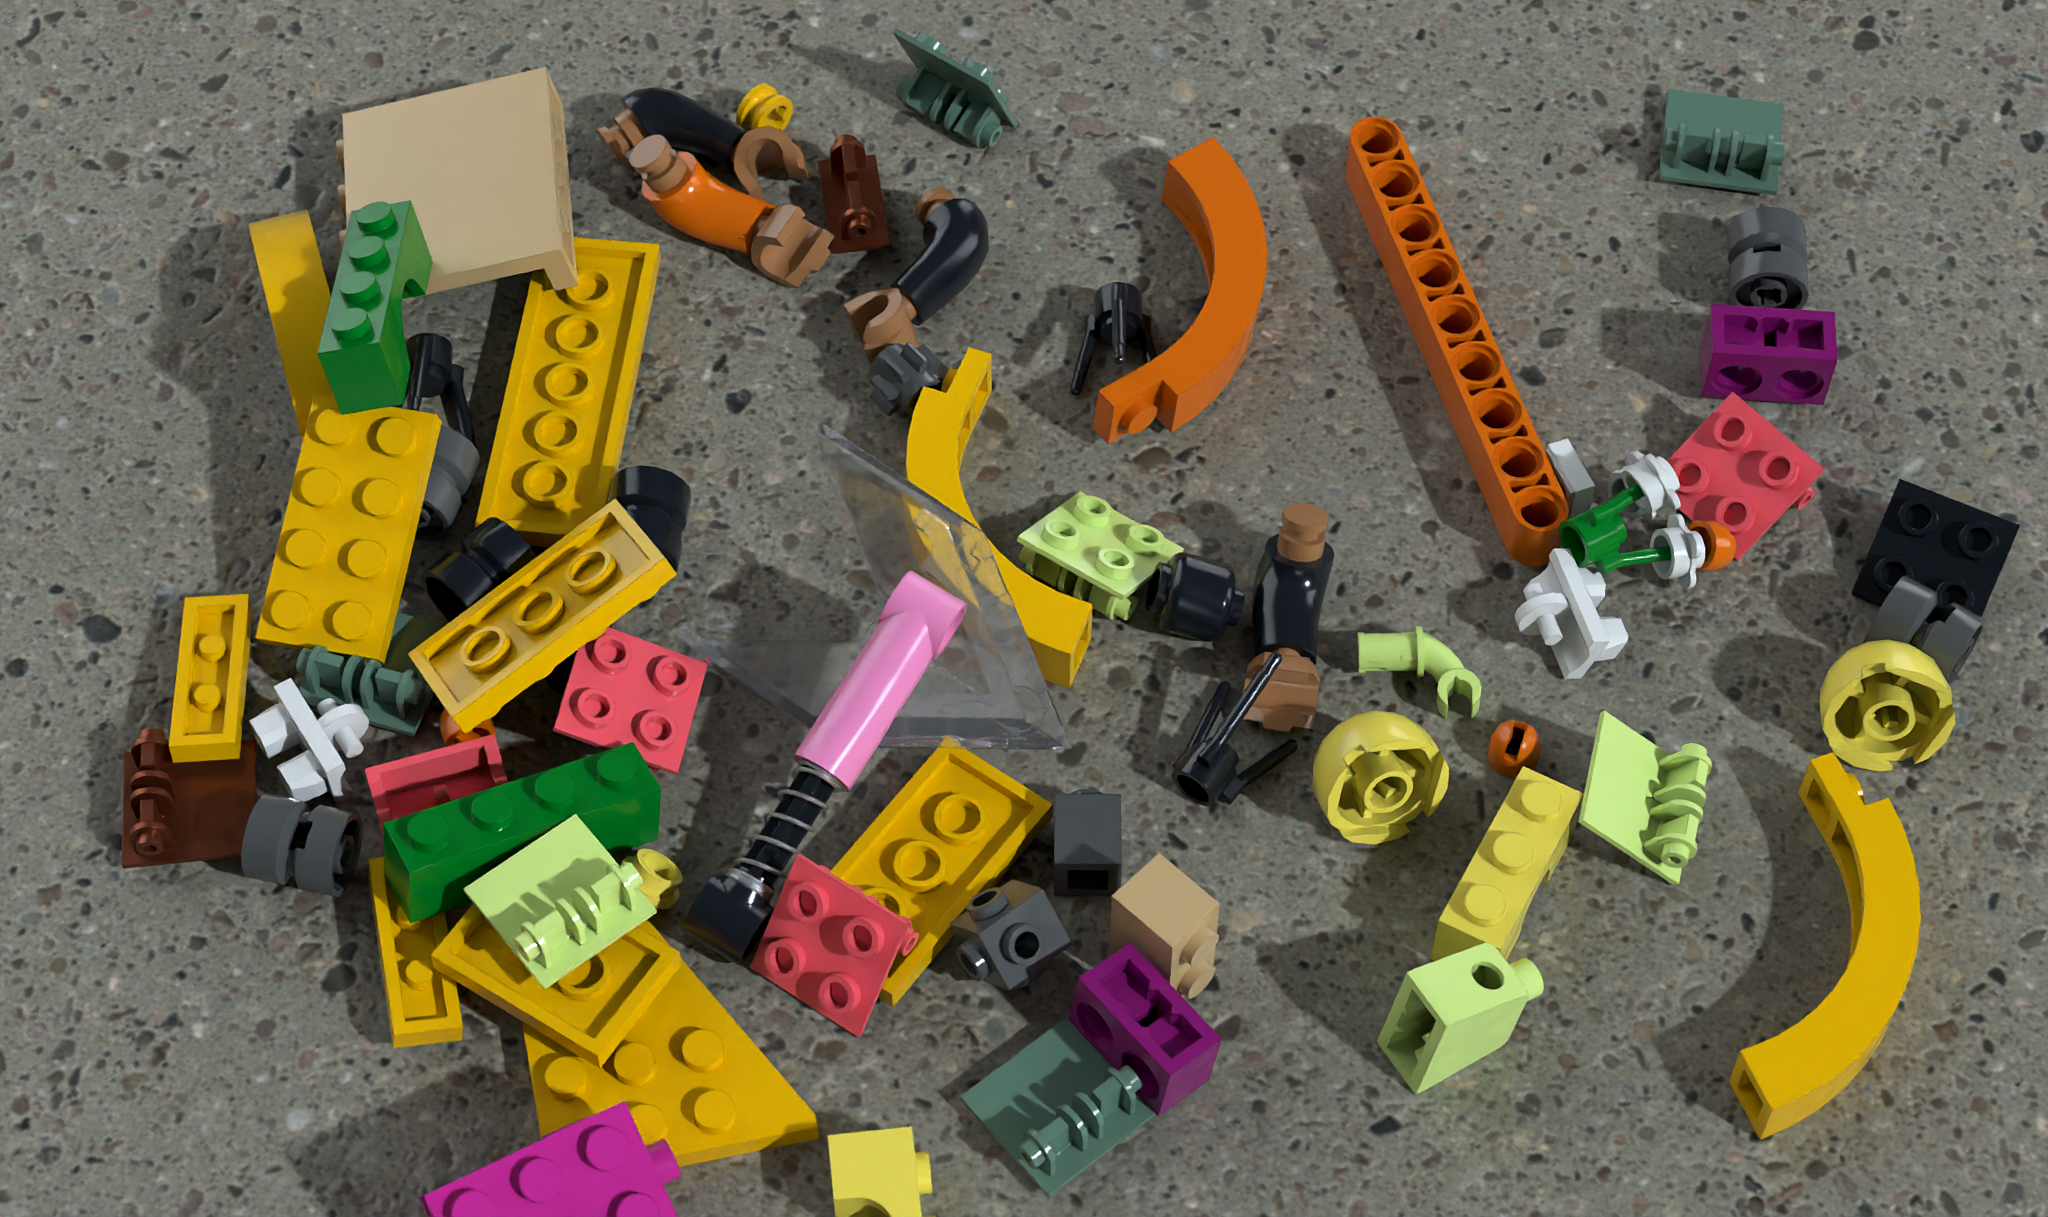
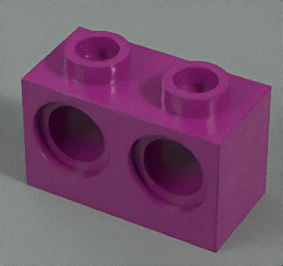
[1700,304,1837,405]
[1068,942,1222,1117]

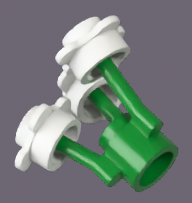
[1559,451,1705,589]

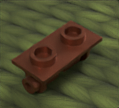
[818,134,890,254]

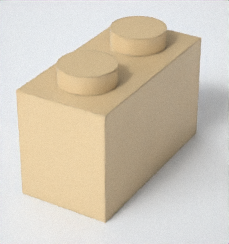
[1109,853,1220,999]

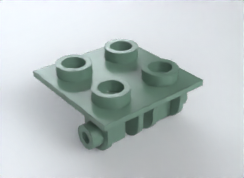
[893,28,1018,147]
[1659,89,1785,195]
[296,612,445,737]
[960,1017,1155,1198]

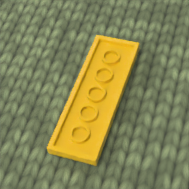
[474,237,661,547]

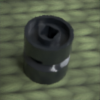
[606,465,691,572]
[421,517,537,622]

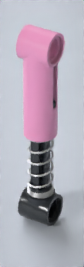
[681,570,968,966]

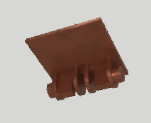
[122,728,257,869]

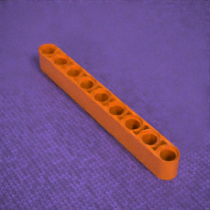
[1345,116,1569,567]

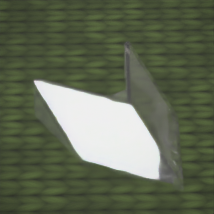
[674,424,1073,750]

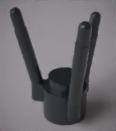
[1070,282,1157,396]
[391,333,477,449]
[1171,652,1298,807]

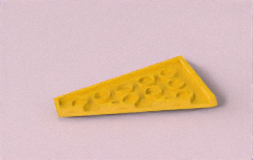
[522,919,819,1167]

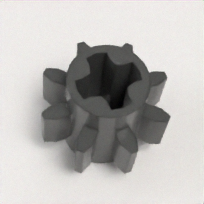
[869,342,944,418]

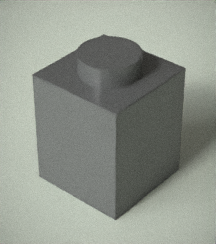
[1054,789,1122,896]

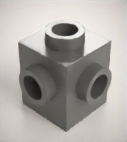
[949,879,1073,990]

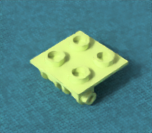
[1017,491,1184,620]
[1578,711,1712,886]
[464,814,657,990]

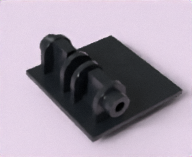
[1851,479,2020,617]

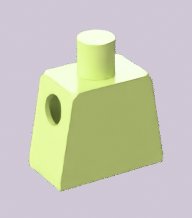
[1377,942,1544,1095]

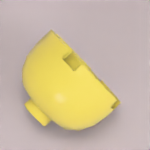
[1820,640,1955,772]
[1313,710,1449,845]

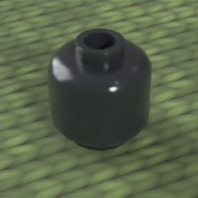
[1146,552,1245,642]

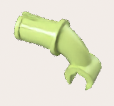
[1357,626,1482,719]

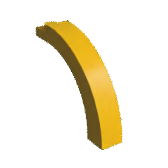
[248,210,334,441]
[906,347,1093,689]
[1729,752,1921,1140]

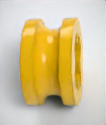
[736,83,793,131]

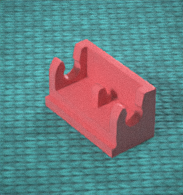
[365,734,508,835]

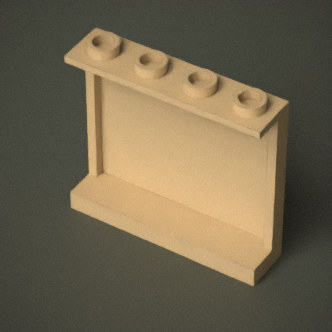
[336,67,578,300]

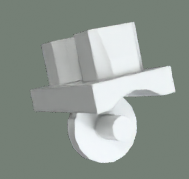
[1514,548,1628,679]
[249,678,369,805]

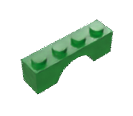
[317,200,433,415]
[383,742,661,923]

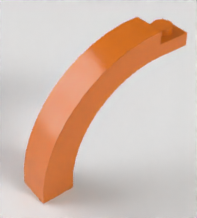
[1093,137,1267,444]

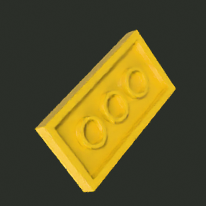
[255,394,442,665]
[408,498,677,734]
[830,737,1053,1007]

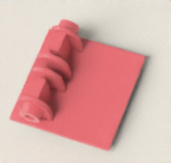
[1667,392,1825,561]
[553,627,708,775]
[750,854,919,1037]

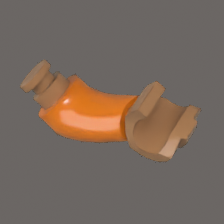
[629,134,835,288]

